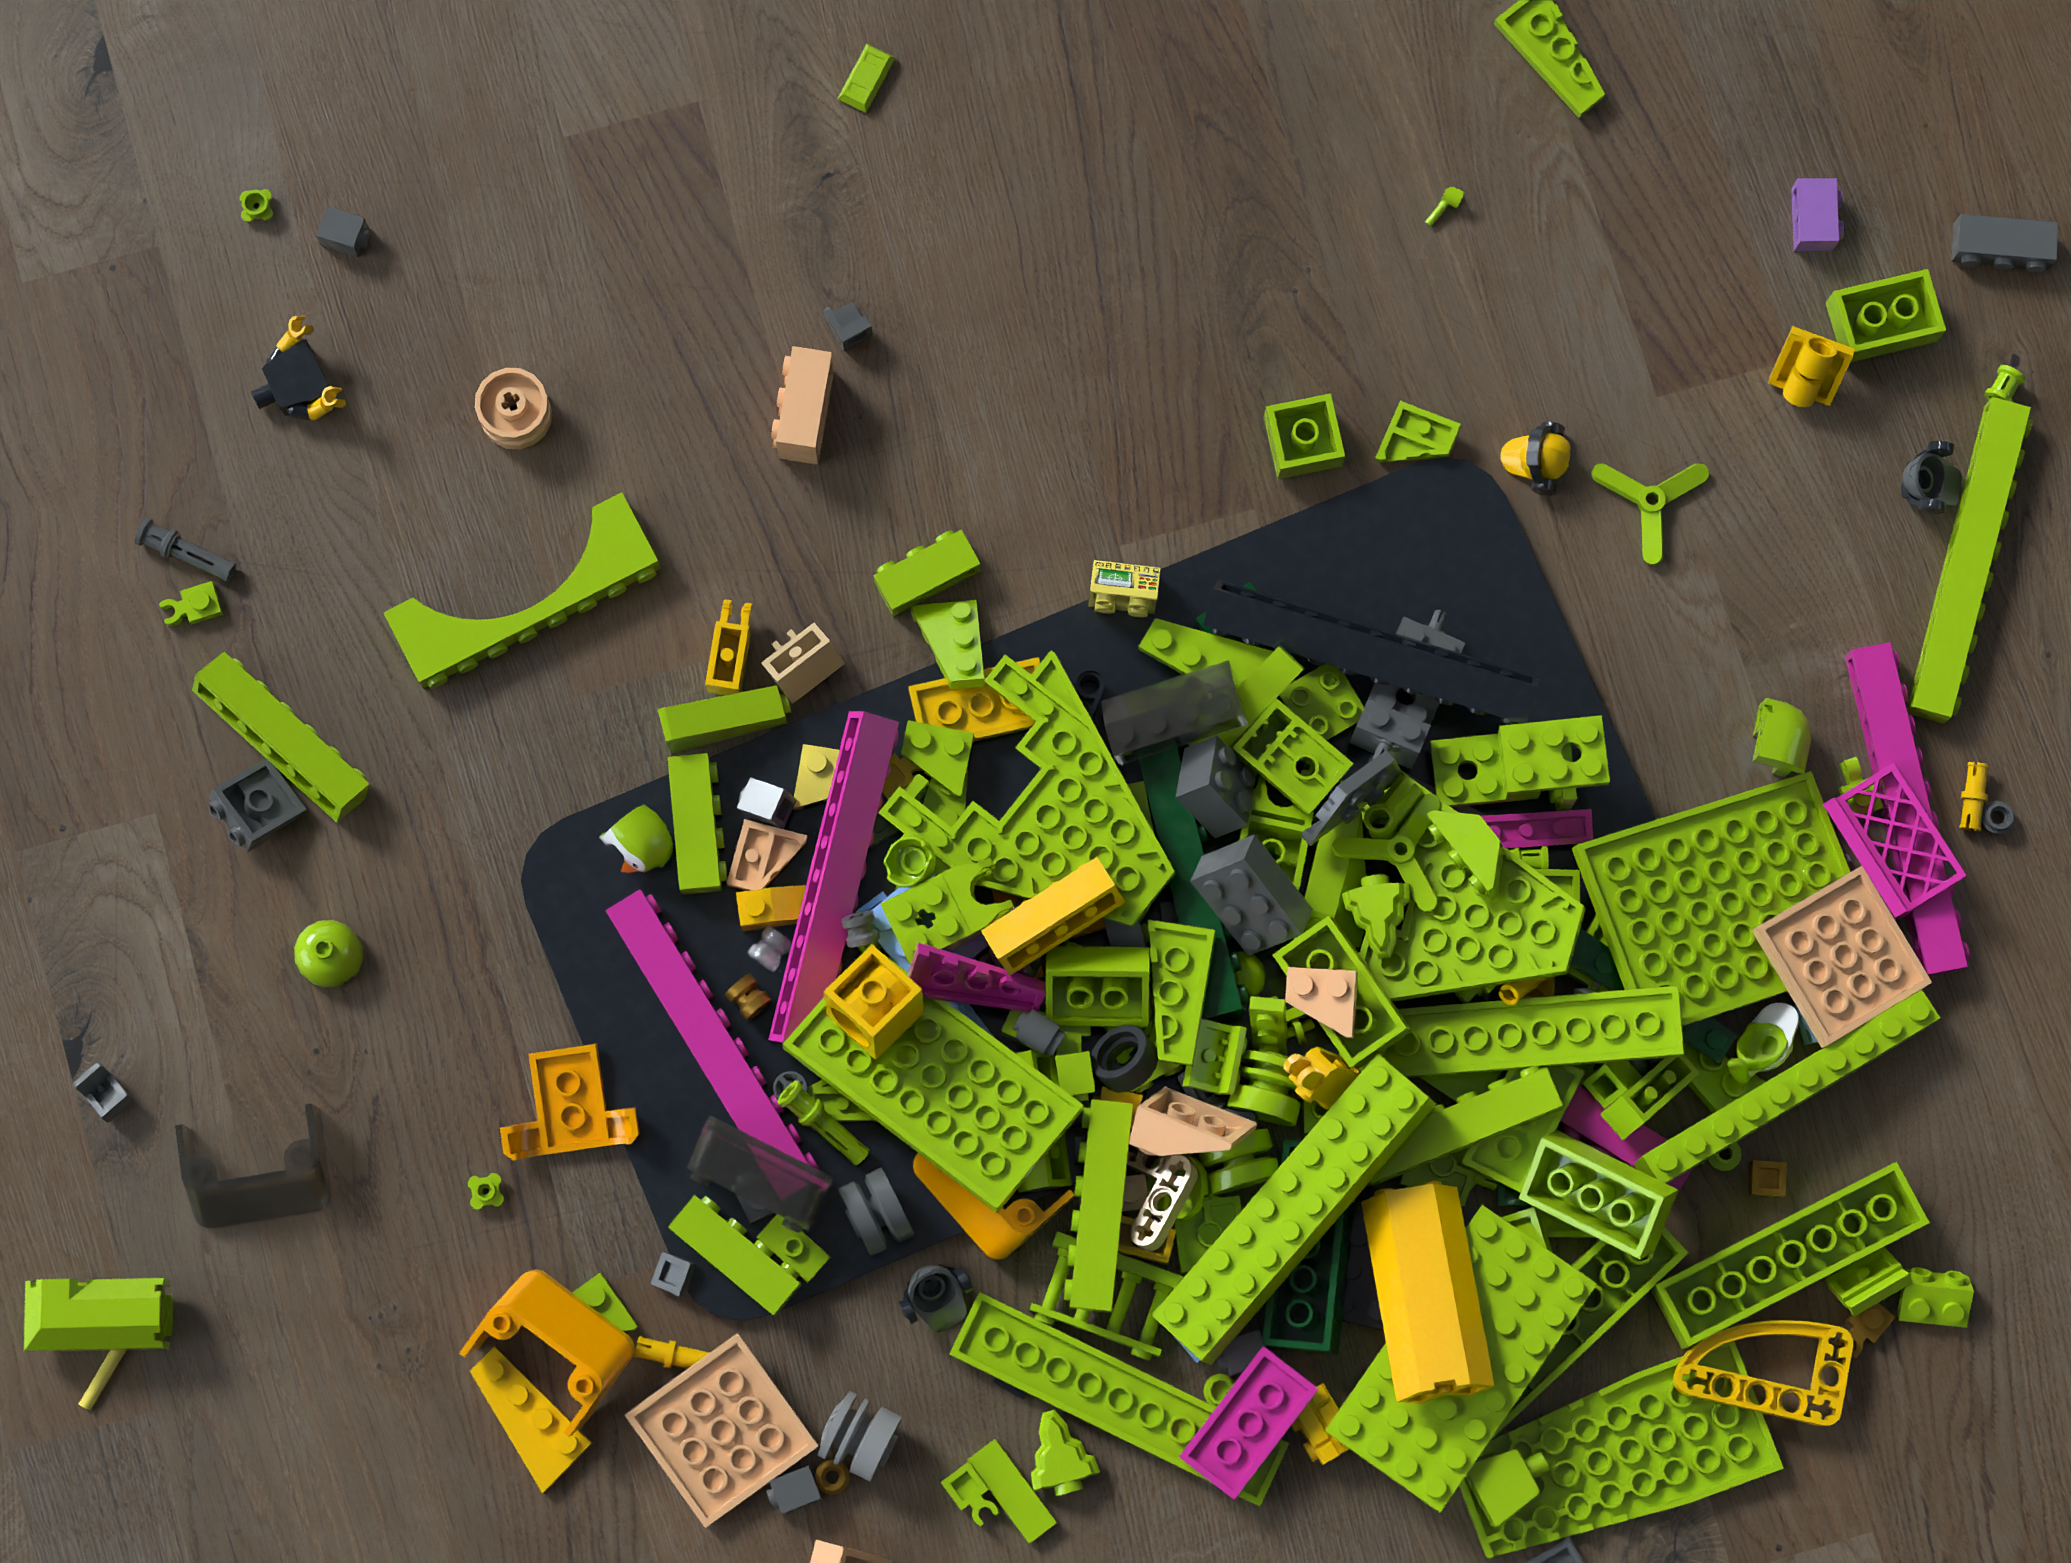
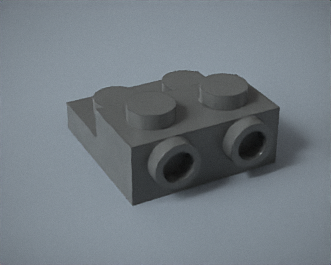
[208,758,307,852]

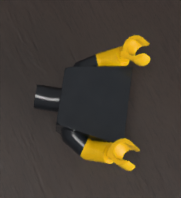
[251,316,346,421]

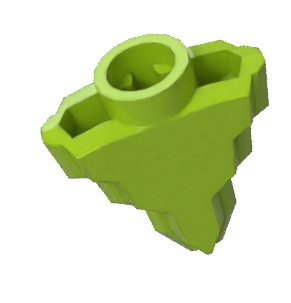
[1342,875,1410,959]
[1031,1410,1100,1496]

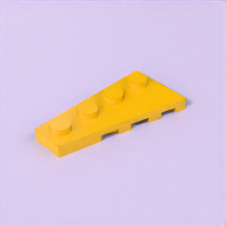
[470,1346,592,1493]

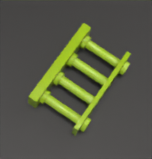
[1029,1231,1184,1361]

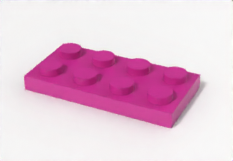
[1179,1346,1318,1499]

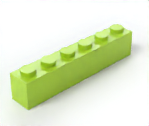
[192,652,369,823]
[1370,1065,1564,1186]
[1064,1099,1133,1313]

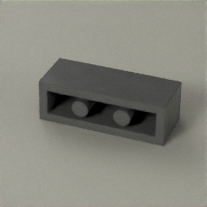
[1951,214,2058,273]

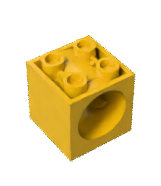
[823,945,924,1060]

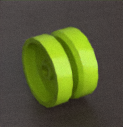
[1198,1128,1279,1196]

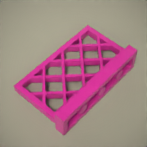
[1823,762,1968,920]

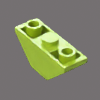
[1427,810,1504,900]

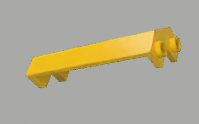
[1361,1181,1495,1404]

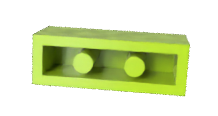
[873,529,981,617]
[1600,1056,1700,1140]

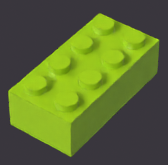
[1273,915,1412,1070]
[1519,1130,1678,1259]

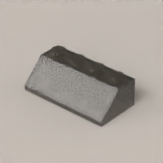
[1101,660,1249,765]

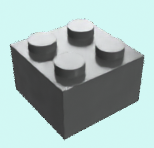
[1176,735,1255,838]

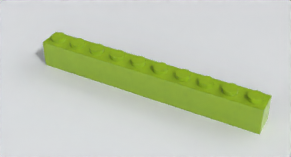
[1906,397,2033,724]
[1634,989,1940,1184]

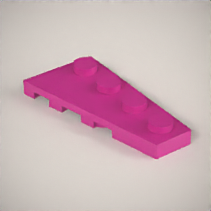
[907,942,1046,1012]

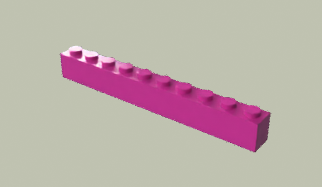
[1845,642,1970,977]
[768,711,899,1044]
[605,889,820,1202]

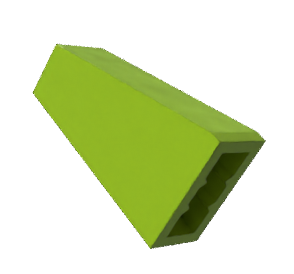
[658,685,791,754]

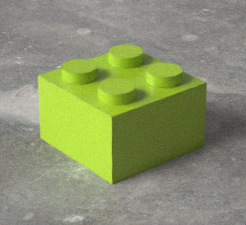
[1264,393,1345,479]

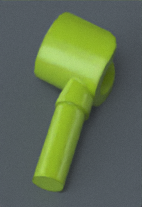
[1425,187,1464,226]

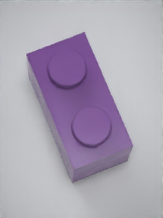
[1791,178,1844,251]

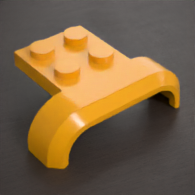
[500,1044,640,1161]

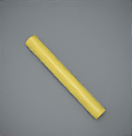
[79,1350,126,1411]

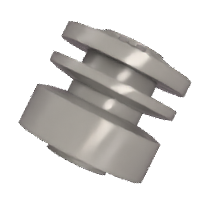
[817,1391,902,1482]

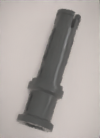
[135,517,237,582]

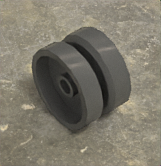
[838,1168,914,1257]

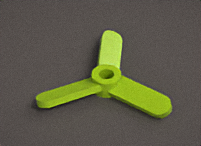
[1591,463,1709,566]
[1332,794,1440,912]

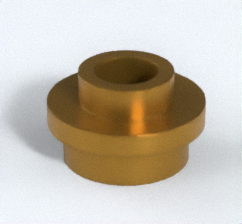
[815,1460,850,1495]

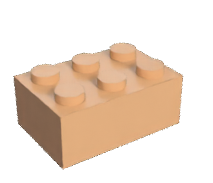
[771,346,834,465]

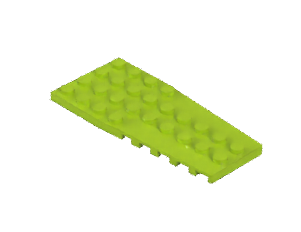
[1459,1341,1784,1558]

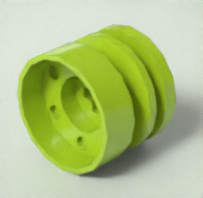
[1227,1050,1301,1126]

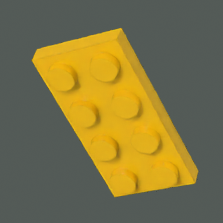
[908,657,1040,742]

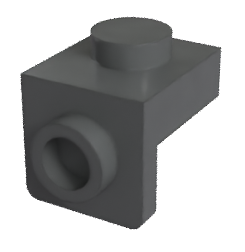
[73,1062,134,1123]

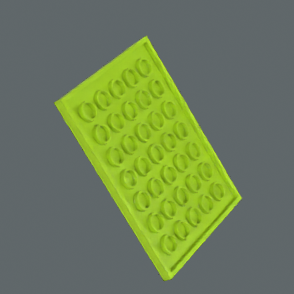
[1572,771,1850,1027]

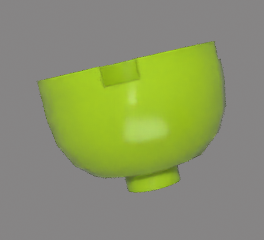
[294,920,363,988]

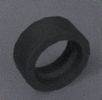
[1090,1025,1158,1093]

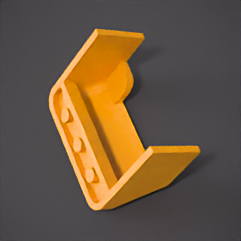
[913,1153,1074,1260]
[459,1269,635,1437]

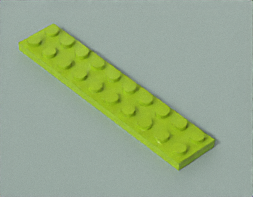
[1339,986,1685,1078]
[949,1292,1289,1507]

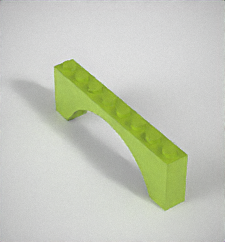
[384,492,661,689]

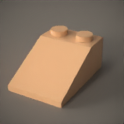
[1129,1087,1257,1156]

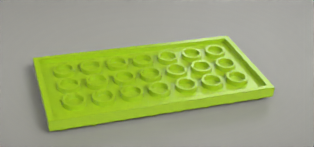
[782,944,1084,1213]
[1325,1205,1597,1513]

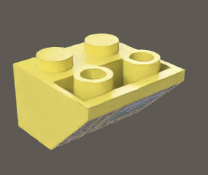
[1089,560,1160,617]

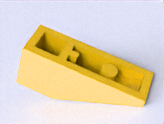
[736,885,806,932]

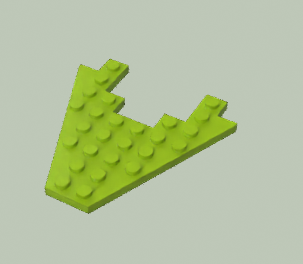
[878,650,1175,927]
[1340,771,1585,1002]

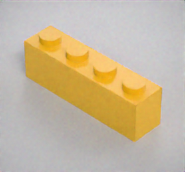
[981,857,1125,976]

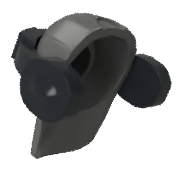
[1901,441,1962,514]
[899,1264,974,1332]

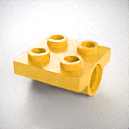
[1768,326,1855,407]

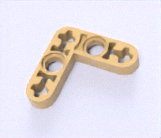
[1126,1132,1198,1251]

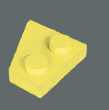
[793,744,839,810]

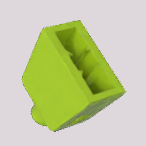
[1465,1449,1550,1527]

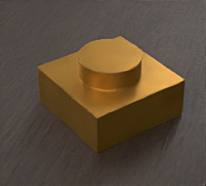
[1749,1160,1787,1198]

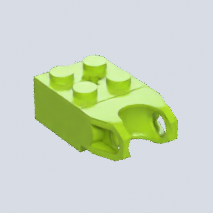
[1238,775,1313,891]
[880,858,1015,965]

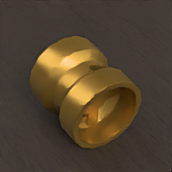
[725,973,772,1021]

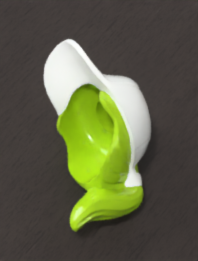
[1728,1003,1799,1083]

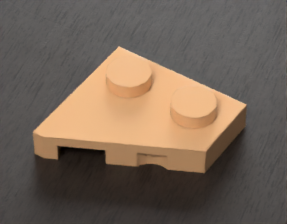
[726,819,808,891]

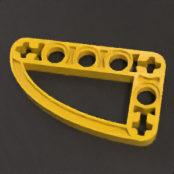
[1673,1320,1853,1426]

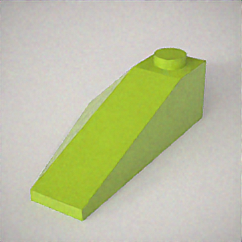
[1294,810,1366,947]

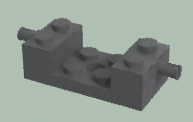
[1349,610,1465,769]

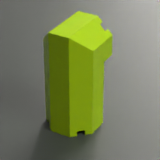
[24,1278,173,1352]

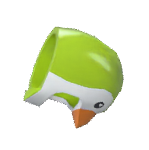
[599,805,673,873]

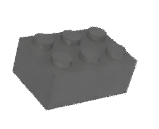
[1190,834,1313,956]

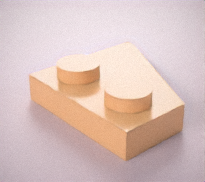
[1285,967,1358,1039]

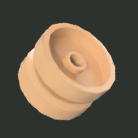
[475,368,552,450]

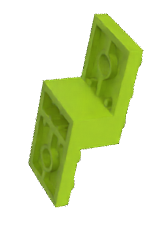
[1179,686,1354,816]
[1430,715,1610,808]

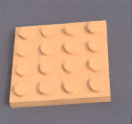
[1752,866,1932,1048]
[625,1333,818,1528]

